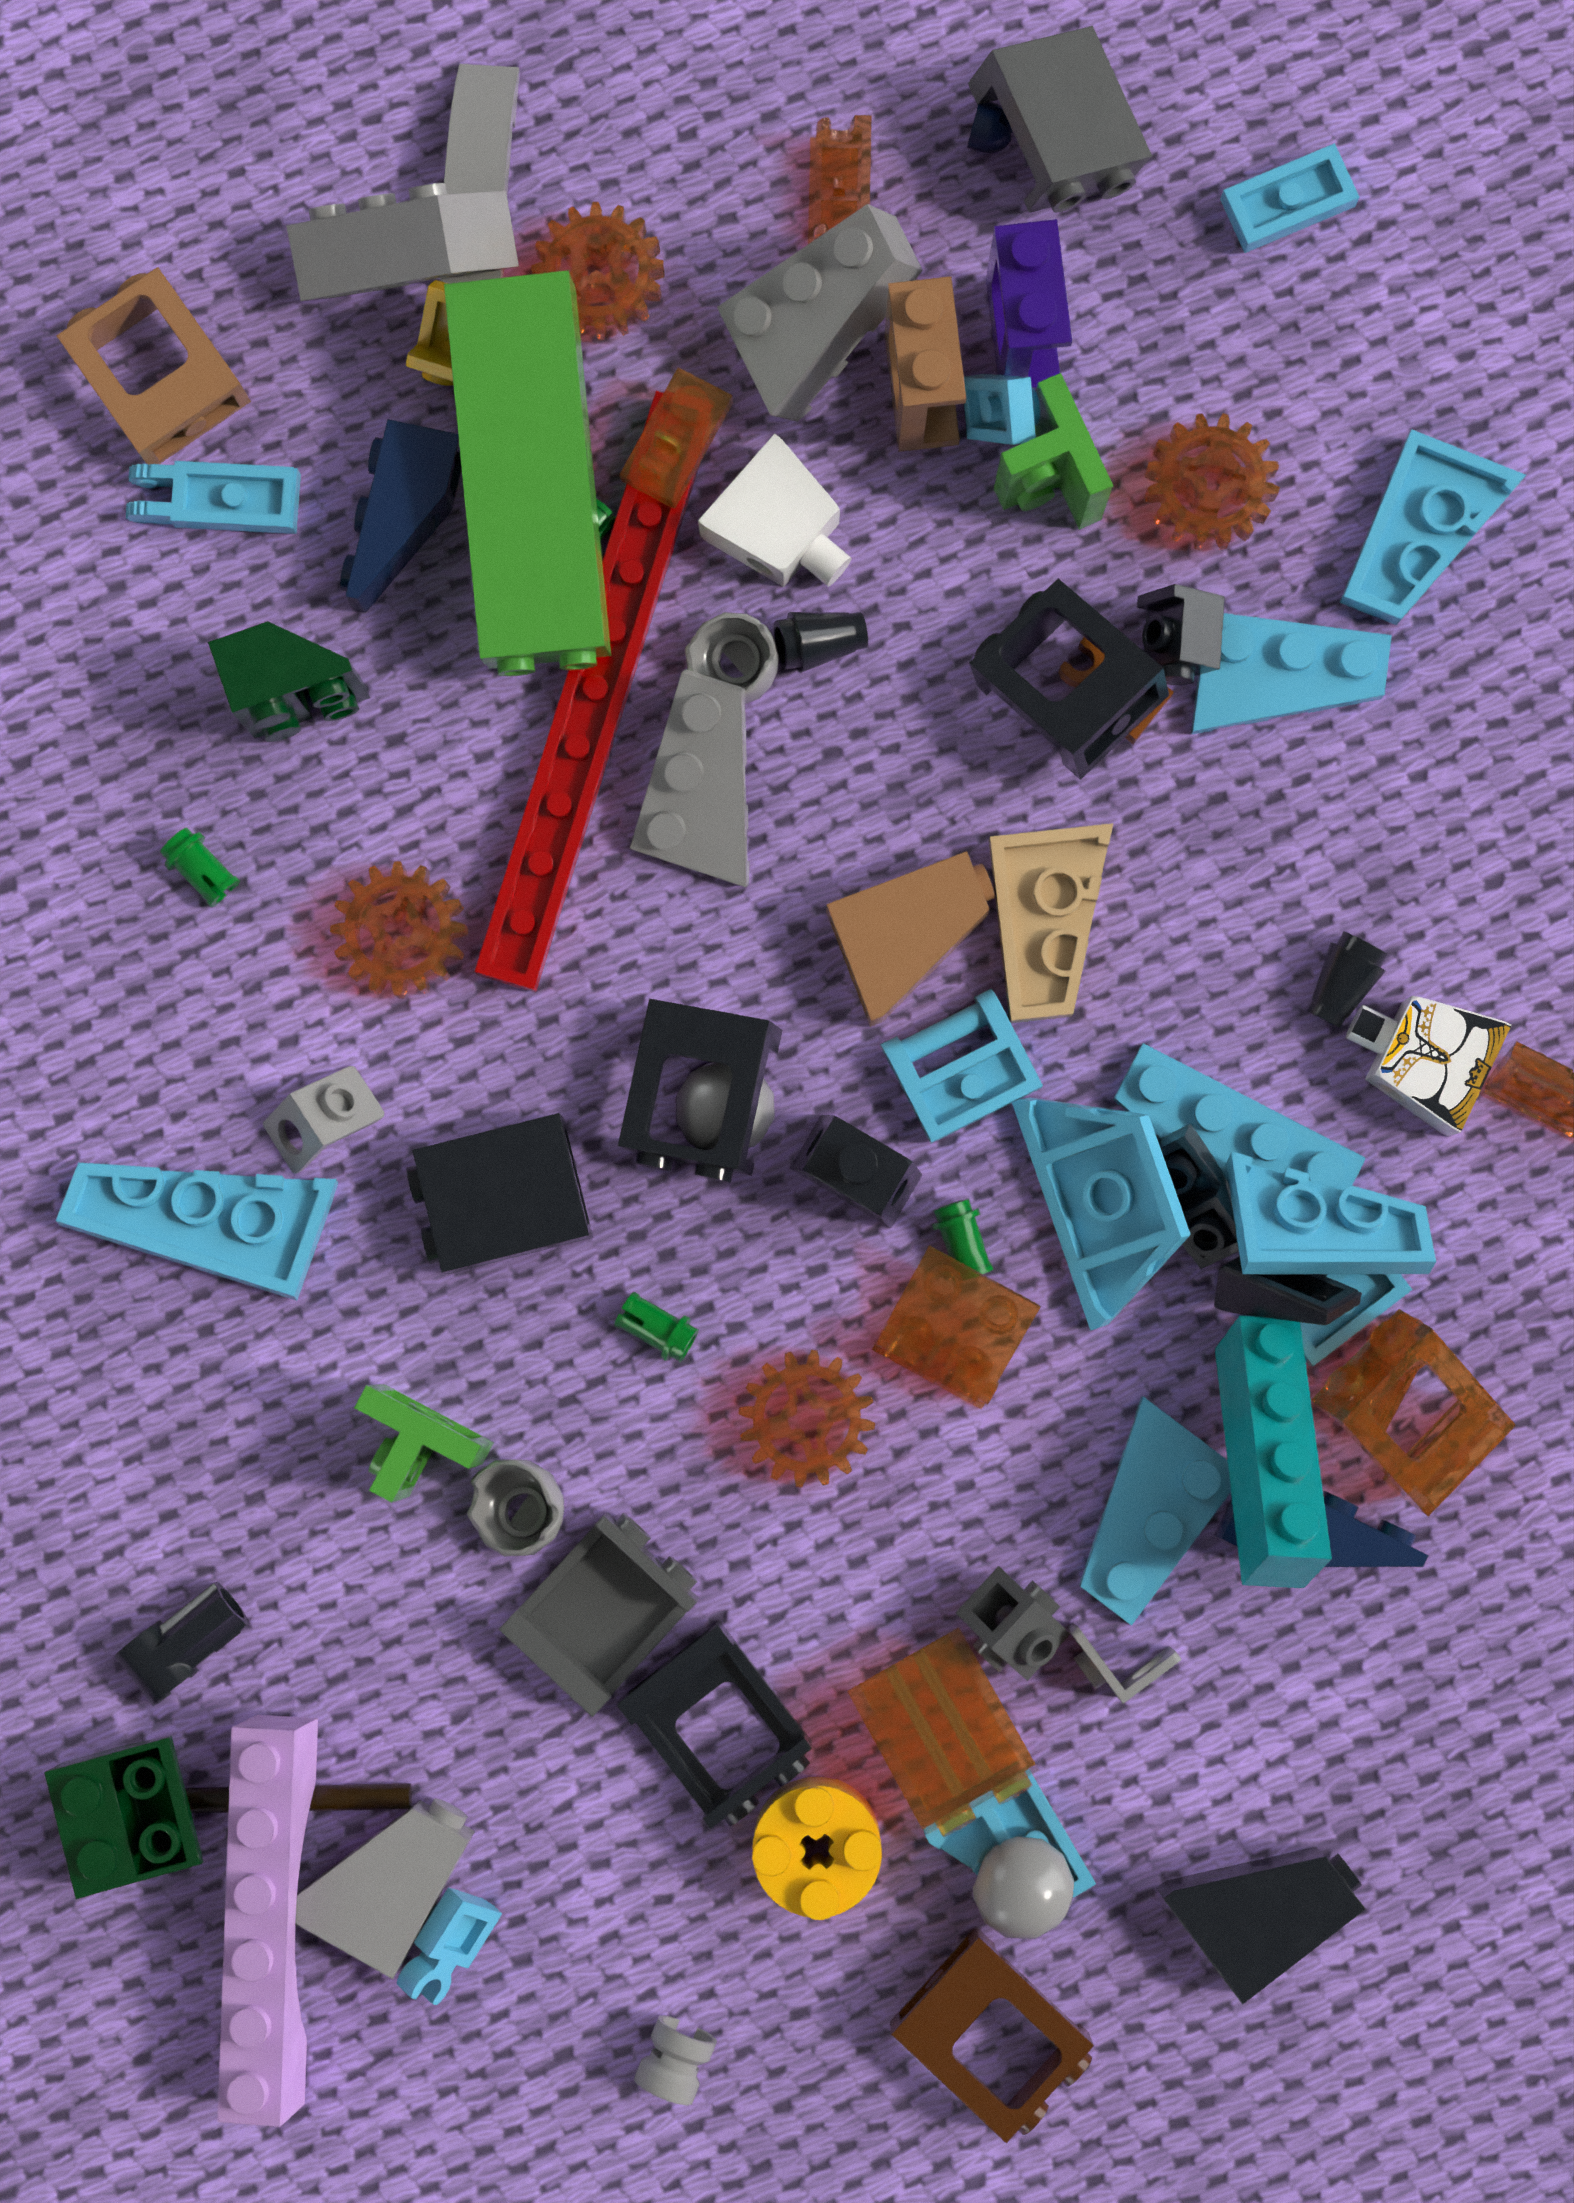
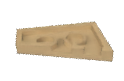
[989,823,1113,1023]

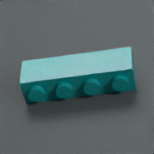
[1215,1316,1332,1588]

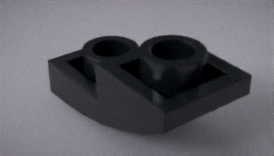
[1158,1124,1239,1269]

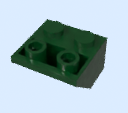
[208,621,370,742]
[44,1736,204,1899]

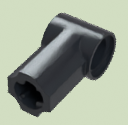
[115,1581,251,1706]

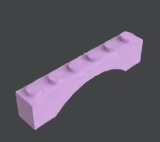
[217,1715,318,2127]

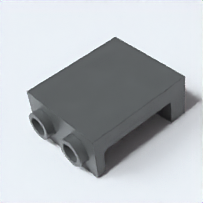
[968,26,1152,213]
[499,1513,699,1717]

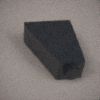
[1156,1847,1365,2005]

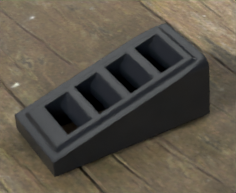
[1214,1256,1362,1326]

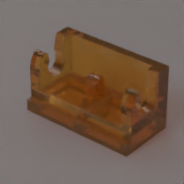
[808,115,872,244]

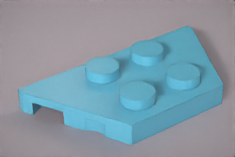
[1012,1098,1191,1331]

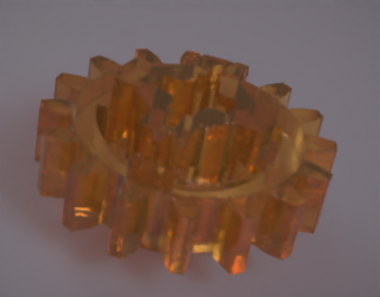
[531,202,665,340]
[1144,413,1280,550]
[330,861,468,999]
[738,1350,875,1488]

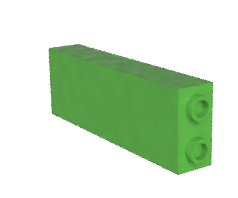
[444,270,611,676]

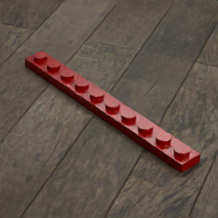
[474,390,715,993]

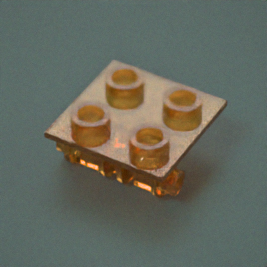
[872,1245,1041,1409]

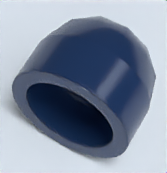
[967,102,1013,153]

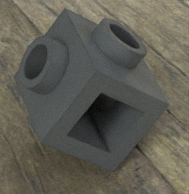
[955,1566,1070,1681]

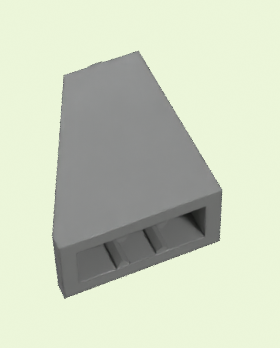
[295,1798,475,1979]

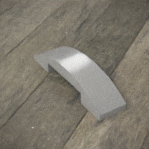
[440,64,520,284]

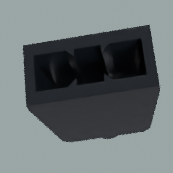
[790,1115,922,1228]

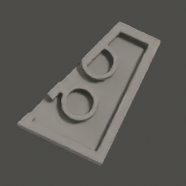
[630,669,750,888]

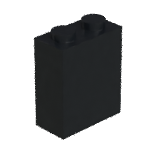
[406,1113,594,1274]

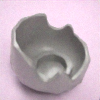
[685,612,779,704]
[675,1062,775,1150]
[467,1460,564,1557]
[973,1836,1074,1940]

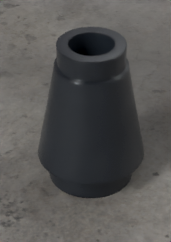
[774,612,868,673]
[1307,931,1388,1028]

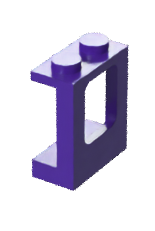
[986,219,1072,391]

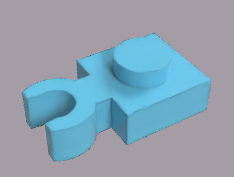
[396,1887,502,2005]

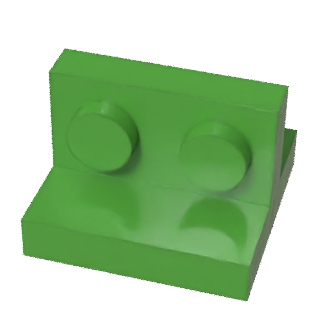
[994,373,1113,530]
[354,1384,494,1503]

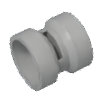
[634,2015,717,2105]

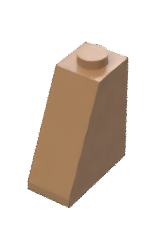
[826,851,995,1027]

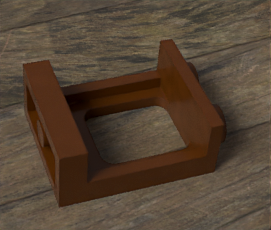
[890,1926,1094,2144]

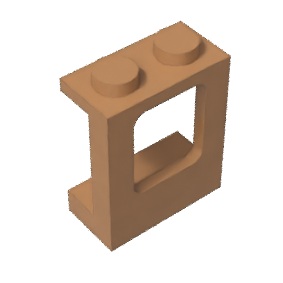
[56,267,251,465]
[884,276,966,452]

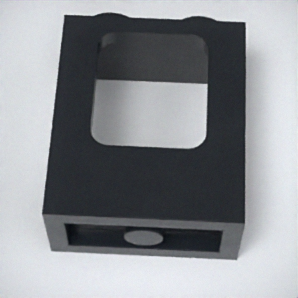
[969,578,1169,780]
[618,998,783,1183]
[616,1620,812,1829]

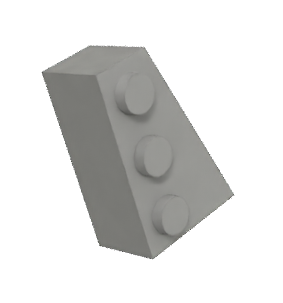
[286,183,519,301]
[717,204,923,422]

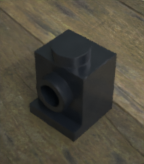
[1137,584,1225,685]

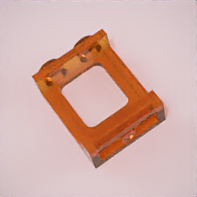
[1311,1309,1516,1517]

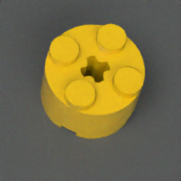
[752,1777,882,1920]

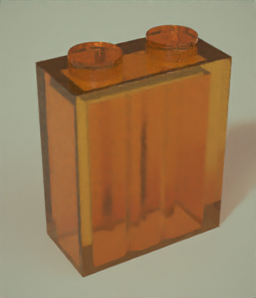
[847,1627,1039,1837]

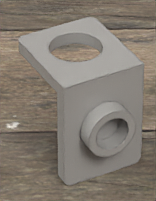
[263,1066,384,1174]
[1066,1622,1181,1704]

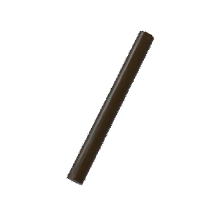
[185,1783,412,1814]

